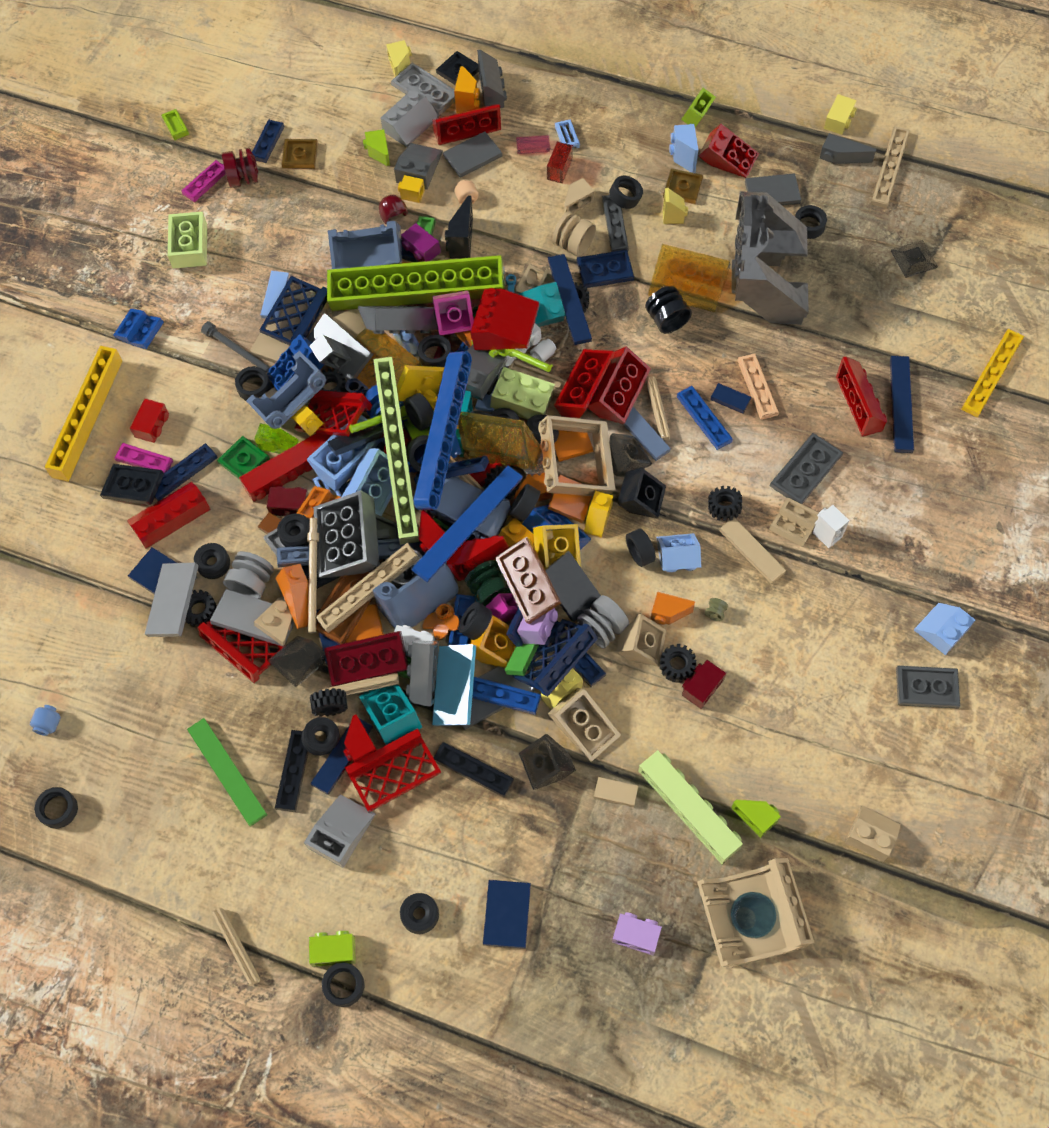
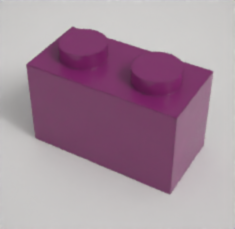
[401,223,441,262]

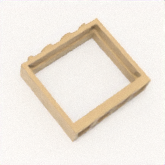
[538,415,616,496]

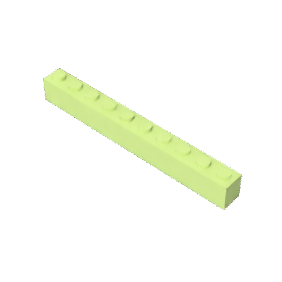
[373,357,419,545]

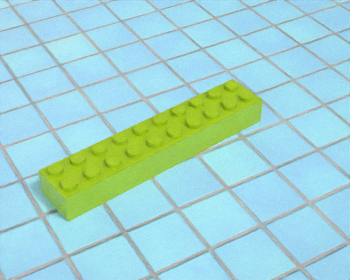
[327,255,504,311]

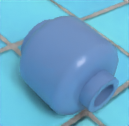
[30,705,61,736]

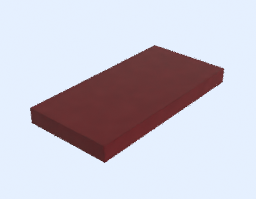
[324,631,408,687]

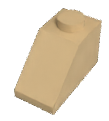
[564,178,595,213]

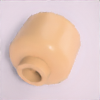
[455,180,479,205]

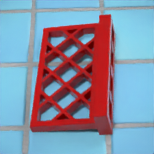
[294,391,373,437]
[198,621,288,683]
[345,728,441,813]

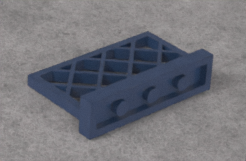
[259,276,327,346]
[512,619,598,697]

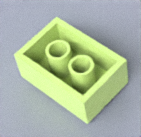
[167,212,207,268]
[490,367,555,420]

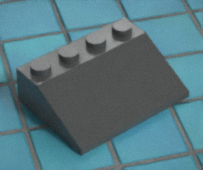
[313,490,380,578]

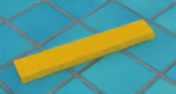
[961,329,1024,418]

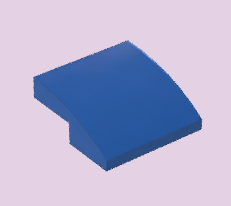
[113,309,164,349]

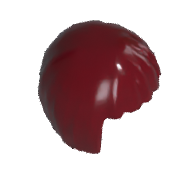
[379,195,408,225]

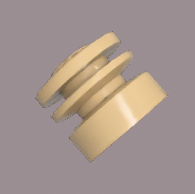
[552,211,596,257]

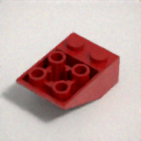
[698,123,759,178]
[447,536,510,581]

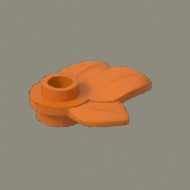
[422,604,459,640]

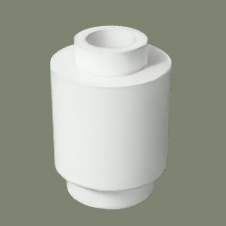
[530,339,556,362]

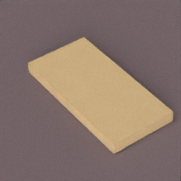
[250,298,308,363]

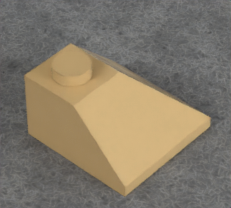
[616,614,667,666]

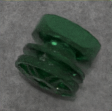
[465,560,512,607]

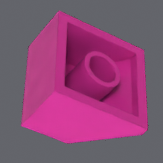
[433,291,474,335]

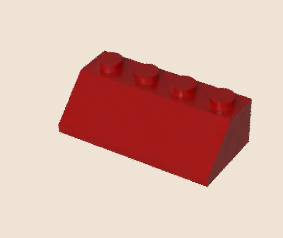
[432,104,501,145]
[587,346,651,424]
[554,349,615,419]
[836,356,887,437]
[127,482,211,549]

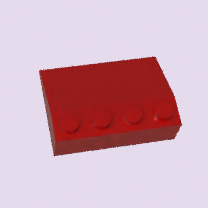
[470,288,540,350]

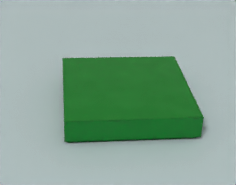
[217,436,270,480]

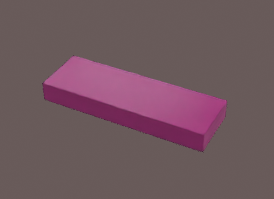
[181,160,226,203]
[114,443,173,473]

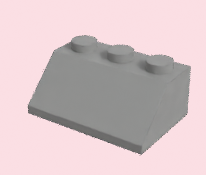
[381,89,439,147]

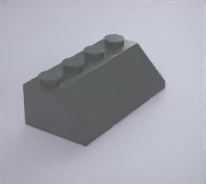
[358,306,438,334]

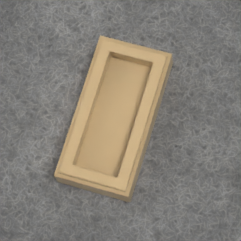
[594,777,638,807]

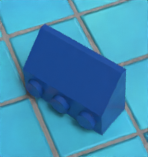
[522,504,591,550]

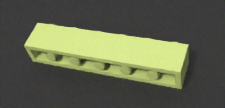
[638,750,743,864]

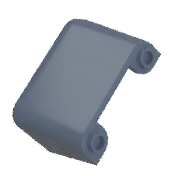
[328,221,402,269]
[246,351,326,429]
[425,476,511,539]
[373,549,458,629]

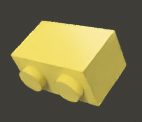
[824,94,857,135]

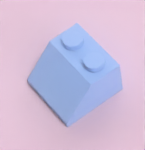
[669,124,698,173]
[656,533,701,572]
[914,603,975,655]

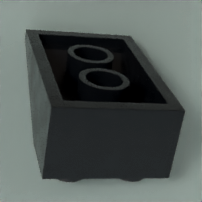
[445,196,473,259]

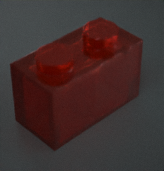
[547,141,573,184]

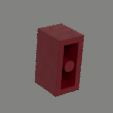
[267,486,309,516]
[682,660,726,709]

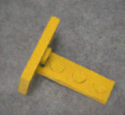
[396,365,461,429]

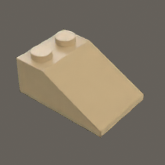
[548,688,621,762]

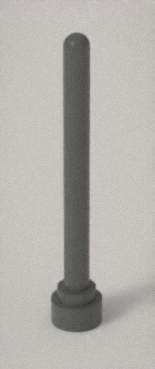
[201,321,270,373]

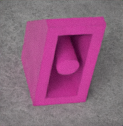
[486,593,518,623]

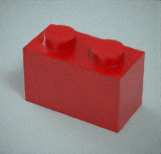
[130,398,169,443]

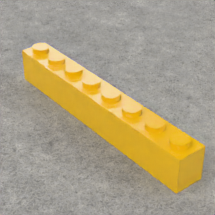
[44,346,122,482]

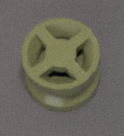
[705,598,728,621]

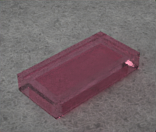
[516,135,550,154]

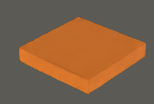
[548,475,592,523]

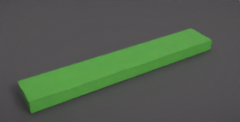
[187,718,267,827]

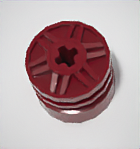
[222,147,259,188]

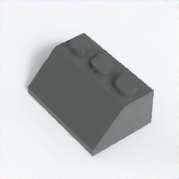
[477,50,507,108]
[406,640,439,706]

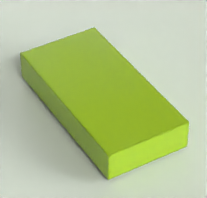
[161,109,189,141]

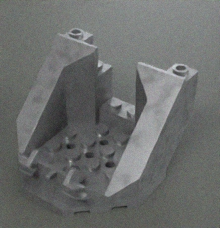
[731,191,809,325]

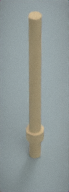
[307,518,319,633]

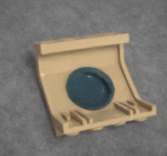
[697,858,814,968]

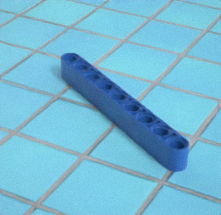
[414,351,472,510]

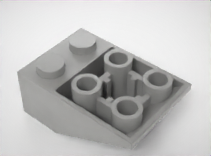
[304,794,376,868]

